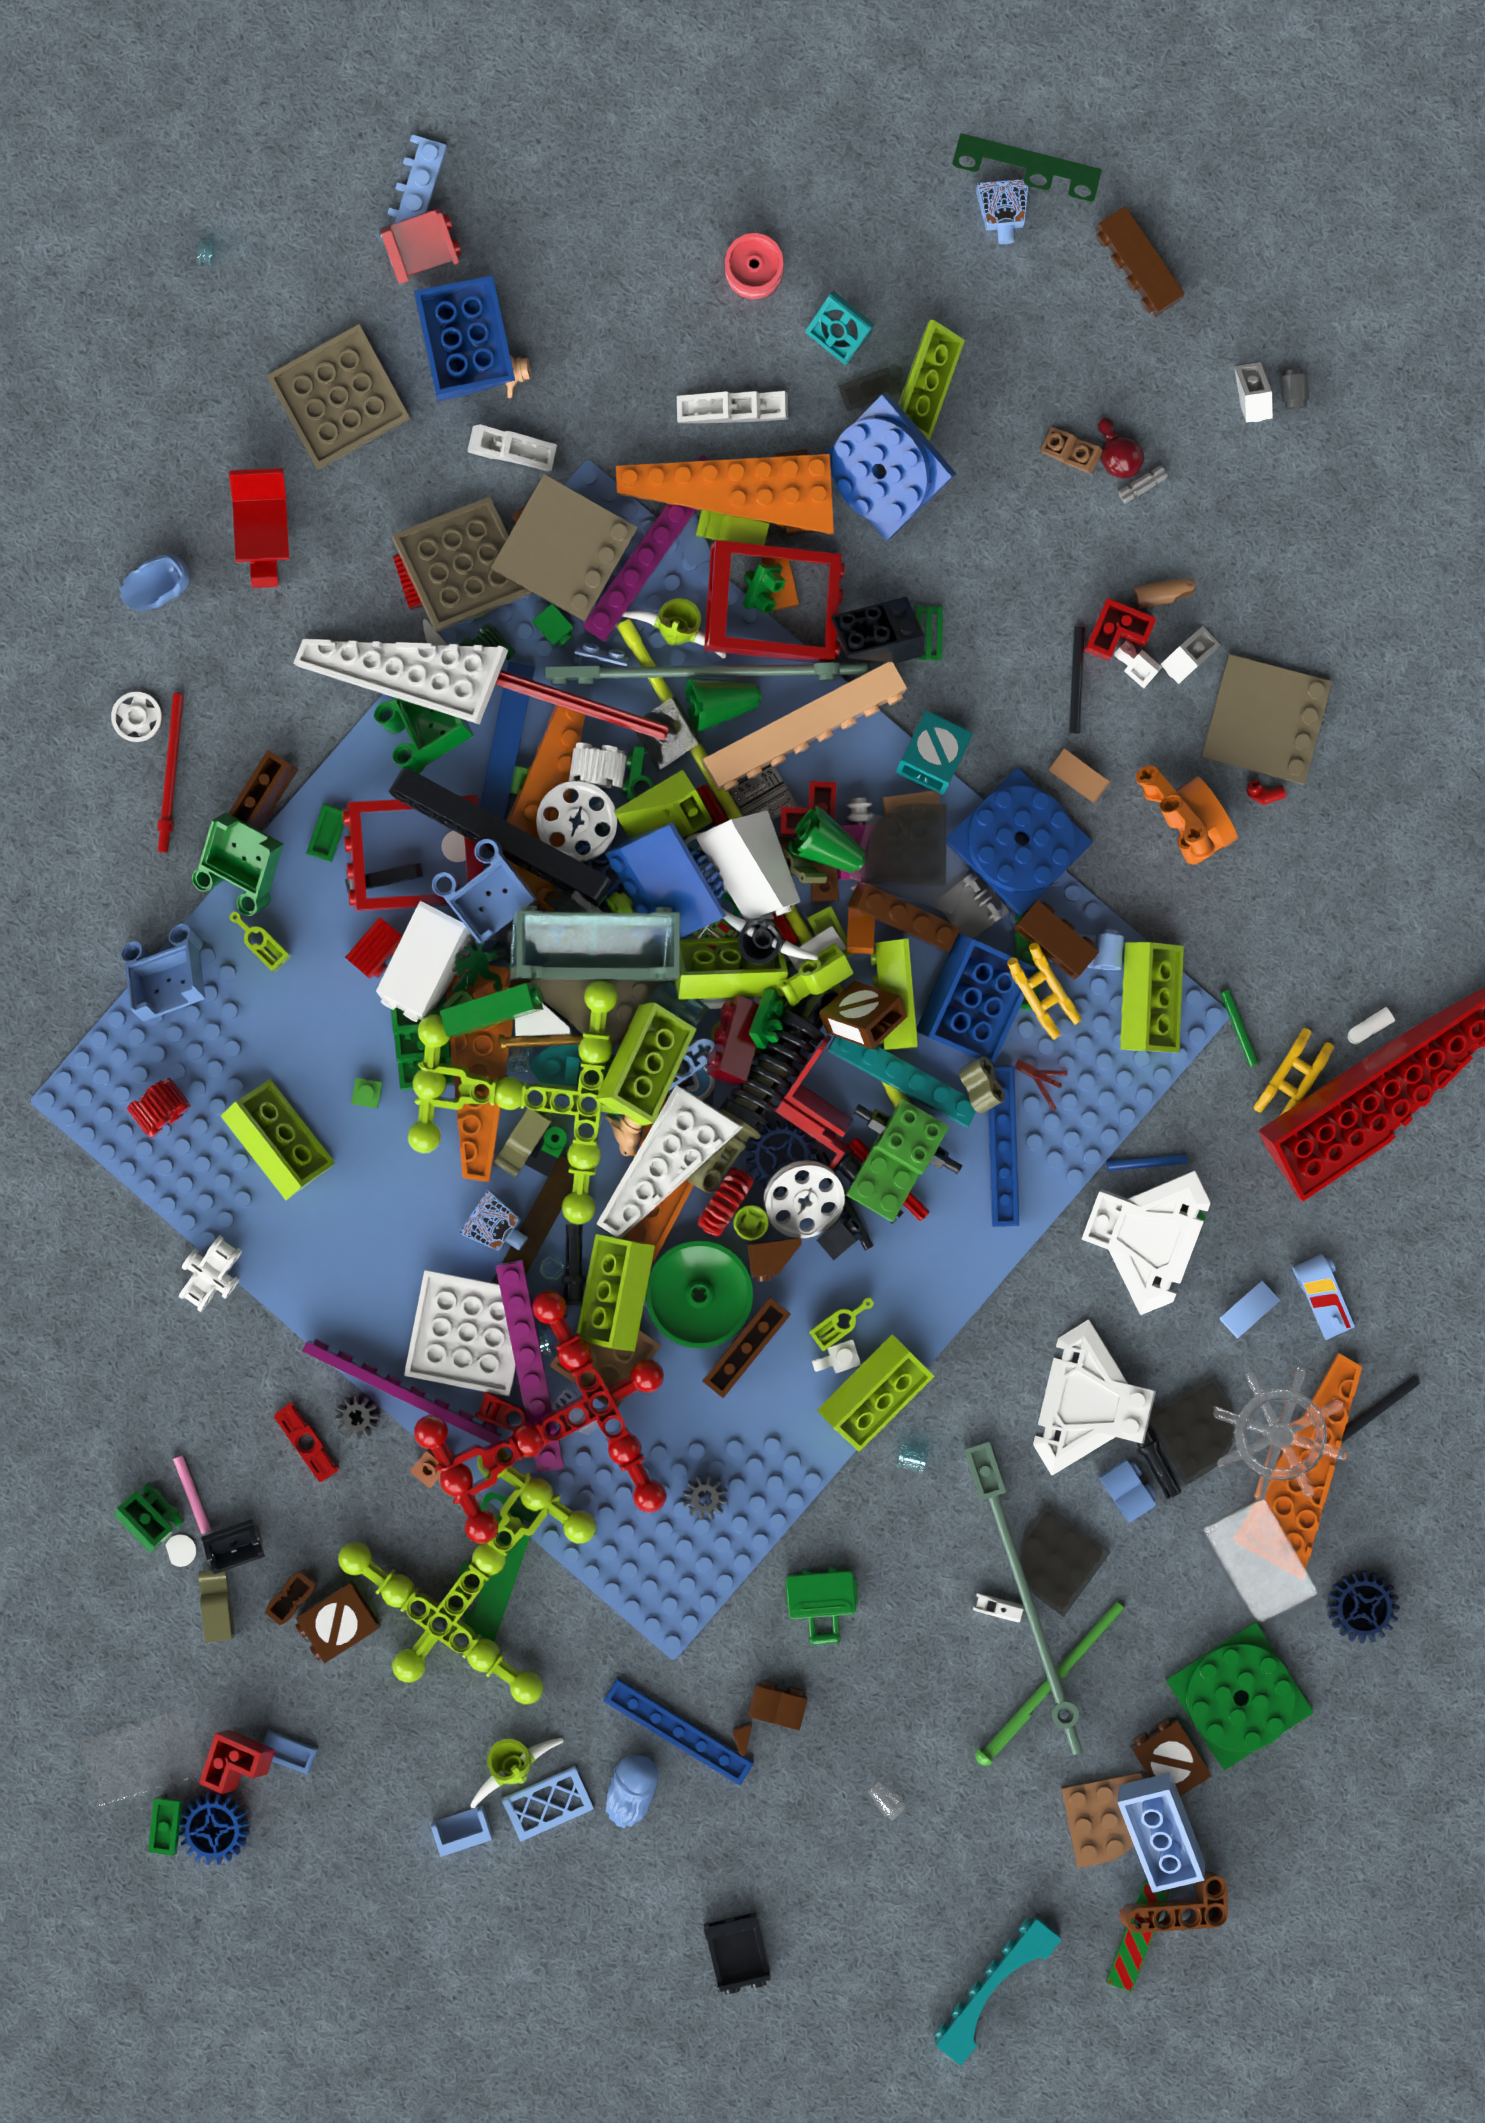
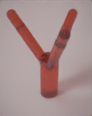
[1014,1059,1068,1111]

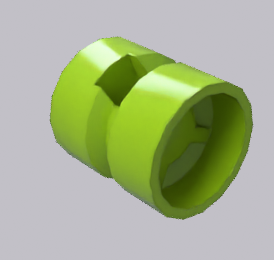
[734,1205,769,1240]

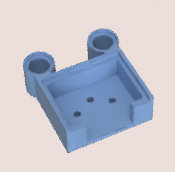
[432,839,538,944]
[121,923,206,1022]

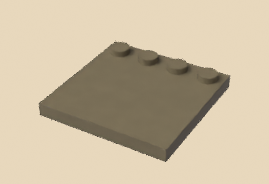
[266,324,411,470]
[491,474,638,622]
[392,496,533,632]
[1201,654,1332,785]
[529,904,666,1050]

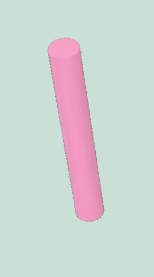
[173,1455,211,1534]

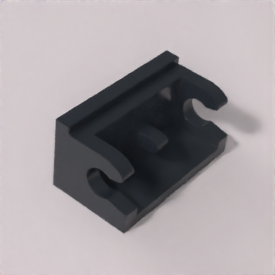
[201,1519,265,1574]

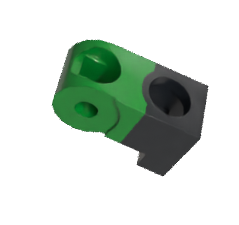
[524,1127,568,1177]

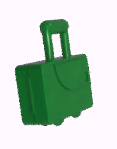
[785,1566,858,1645]

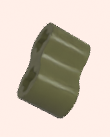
[959,1056,1005,1114]

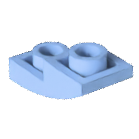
[1220,1281,1280,1339]

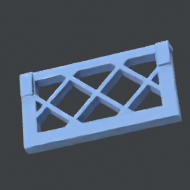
[501,1766,594,1842]

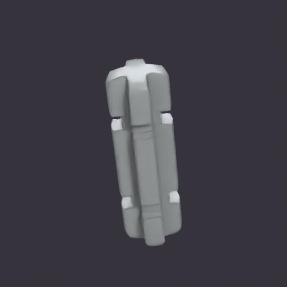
[1118,466,1168,504]

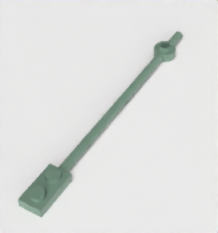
[545,663,867,685]
[964,1441,1083,1755]

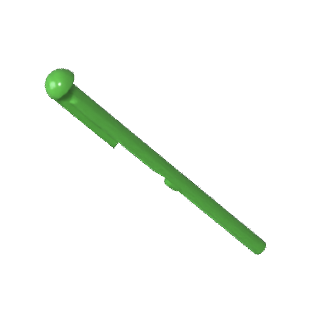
[975,1601,1125,1766]

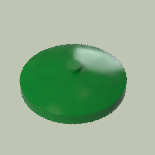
[646,1240,753,1349]

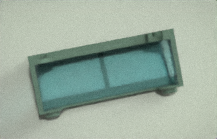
[510,906,680,981]

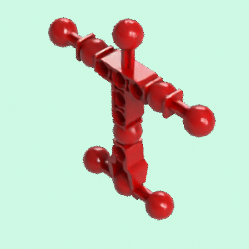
[414,1290,667,1544]

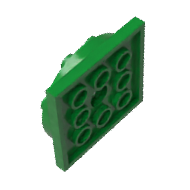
[1165,1621,1314,1771]

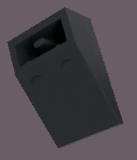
[831,596,924,663]

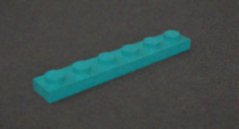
[827,1036,976,1128]

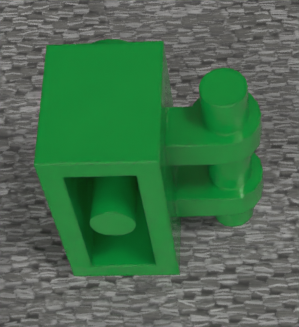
[114,1482,186,1554]

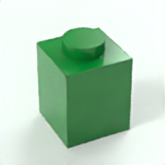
[532,604,574,648]

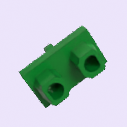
[742,563,786,613]

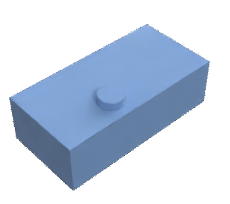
[1118,1772,1205,1893]

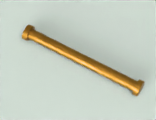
[498,1032,626,1051]

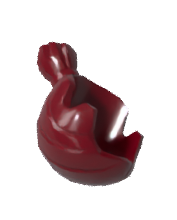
[1098,418,1144,479]

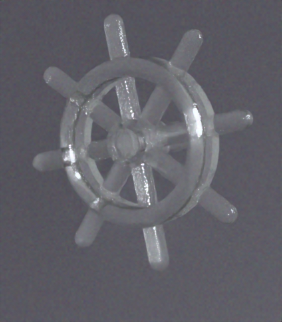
[1213,1368,1347,1501]

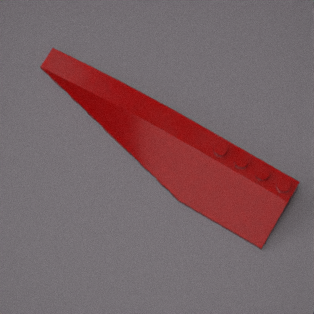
[1258,988,1485,1202]

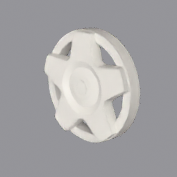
[111,692,162,742]

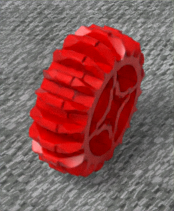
[698,1167,753,1237]

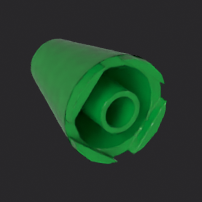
[685,678,762,732]
[789,805,866,873]

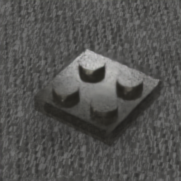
[635,696,703,771]

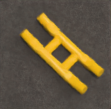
[1007,942,1083,1040]
[1253,1028,1334,1115]

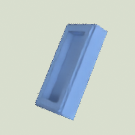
[262,1730,318,1775]

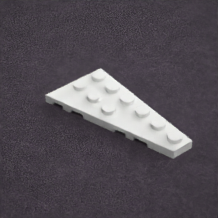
[597,1085,743,1238]

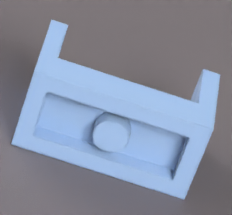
[431,1805,493,1857]

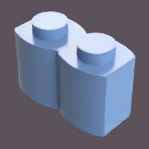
[1098,1459,1157,1523]

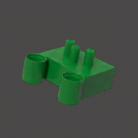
[374,698,474,774]
[192,812,284,916]

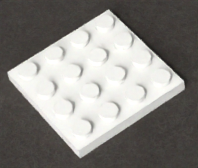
[404,1270,531,1396]

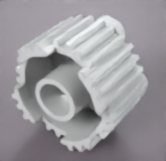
[569,743,627,789]

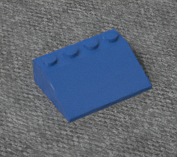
[414,275,515,402]
[605,822,726,946]
[916,933,1038,1066]

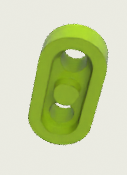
[607,892,636,931]

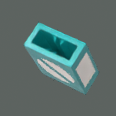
[895,710,974,796]

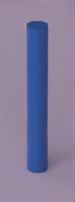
[1106,1153,1188,1171]

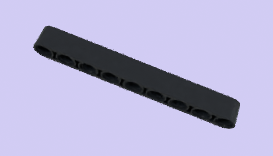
[389,768,612,907]

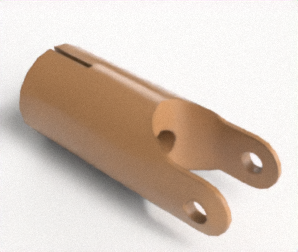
[1133,578,1196,610]

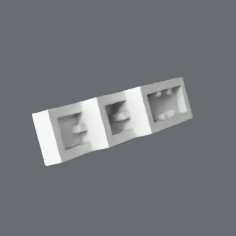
[677,391,788,423]

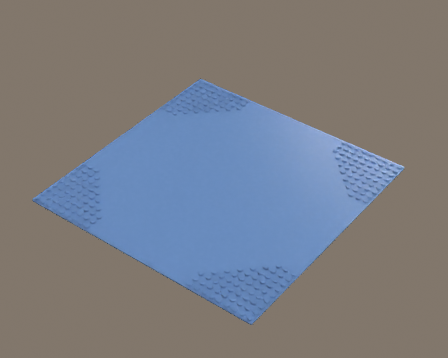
[31,460,1230,1660]

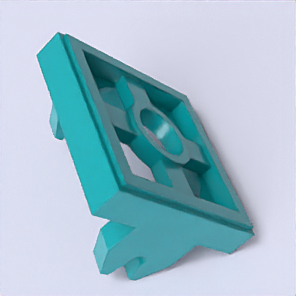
[805,291,875,366]

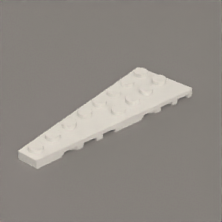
[293,639,508,724]

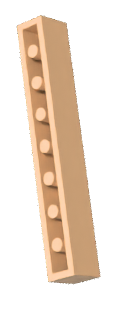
[702,662,907,792]

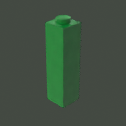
[440,983,544,1037]

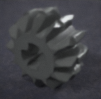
[335,1394,381,1440]
[683,1474,728,1520]

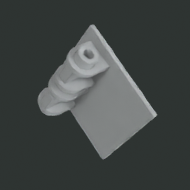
[935,872,1009,939]

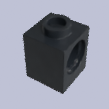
[816,1214,863,1260]

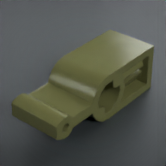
[777,837,827,883]
[493,1108,555,1178]
[198,1570,235,1643]

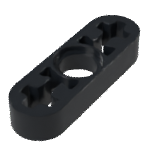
[345,863,423,893]

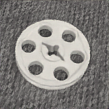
[536,781,617,862]
[763,1160,845,1238]

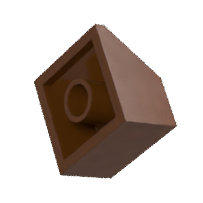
[748,1237,802,1282]

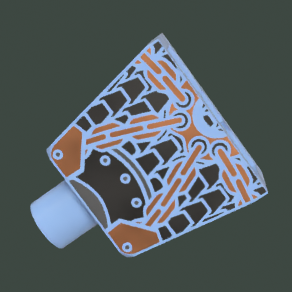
[976,179,1028,244]
[459,1190,528,1251]

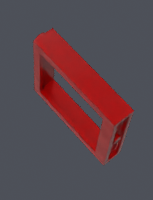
[704,540,845,663]
[342,795,483,912]

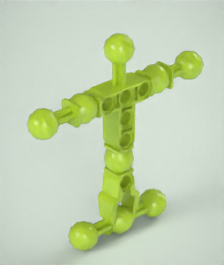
[407,979,660,1225]
[338,1448,597,1704]

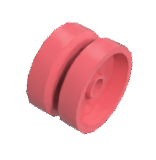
[725,233,784,299]

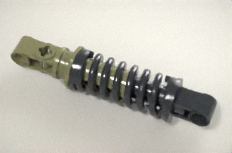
[686,989,838,1193]

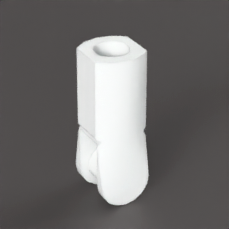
[1347,1007,1395,1044]
[972,1593,1024,1623]

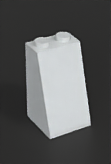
[696,810,800,921]
[376,901,476,1022]

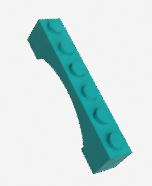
[934,1915,1062,2066]

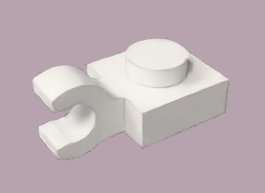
[1114,640,1162,688]
[812,1339,861,1373]

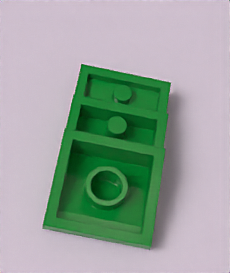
[391,995,454,1091]

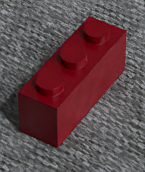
[706,995,759,1086]

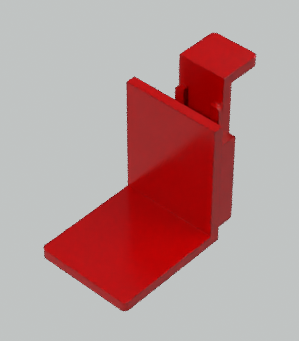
[229,468,290,588]
[775,1034,854,1171]

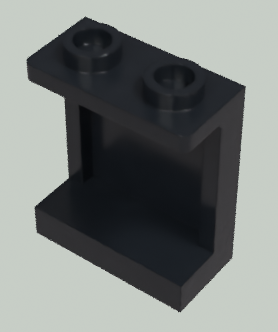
[704,1912,771,1994]

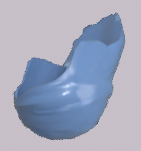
[119,553,190,612]
[605,1755,658,1828]

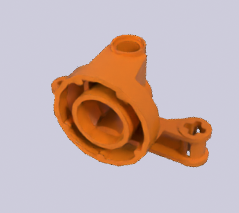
[1135,765,1238,865]

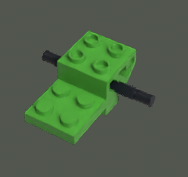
[846,1099,962,1222]

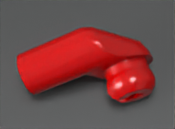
[1246,780,1286,805]

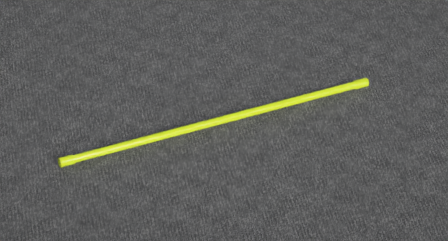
[616,619,910,1108]

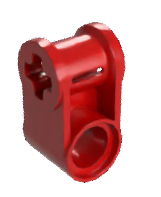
[474,1392,527,1431]

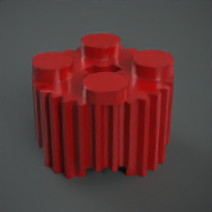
[126,1077,191,1138]

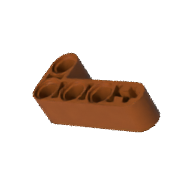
[1119,1871,1228,1933]

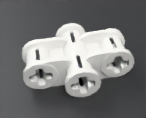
[179,1235,242,1312]

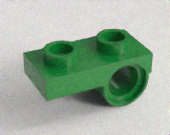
[622,746,654,802]

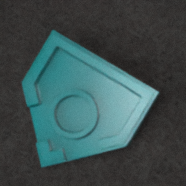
[526,1045,581,1097]

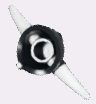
[722,908,818,965]

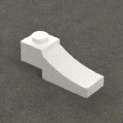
[467,424,557,471]

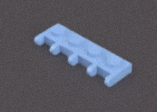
[380,135,447,237]

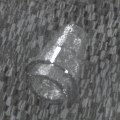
[868,1781,907,1821]

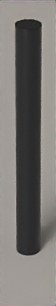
[1069,627,1085,734]
[815,1151,874,1250]
[1341,1375,1420,1443]

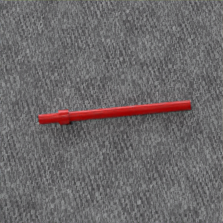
[157,693,184,853]

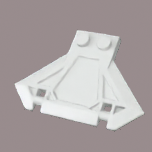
[1082,1170,1211,1315]
[1033,1319,1156,1476]

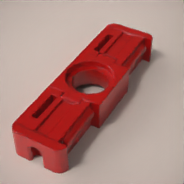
[274,1402,339,1482]

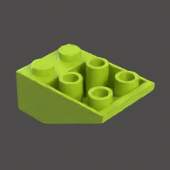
[614,770,713,837]

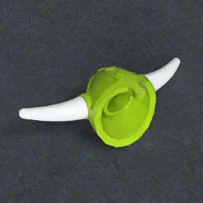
[623,598,727,659]
[471,1738,564,1808]

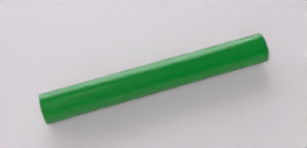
[1220,989,1259,1067]

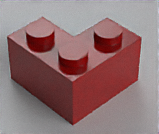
[1084,598,1157,661]
[780,781,836,837]
[199,1730,275,1794]

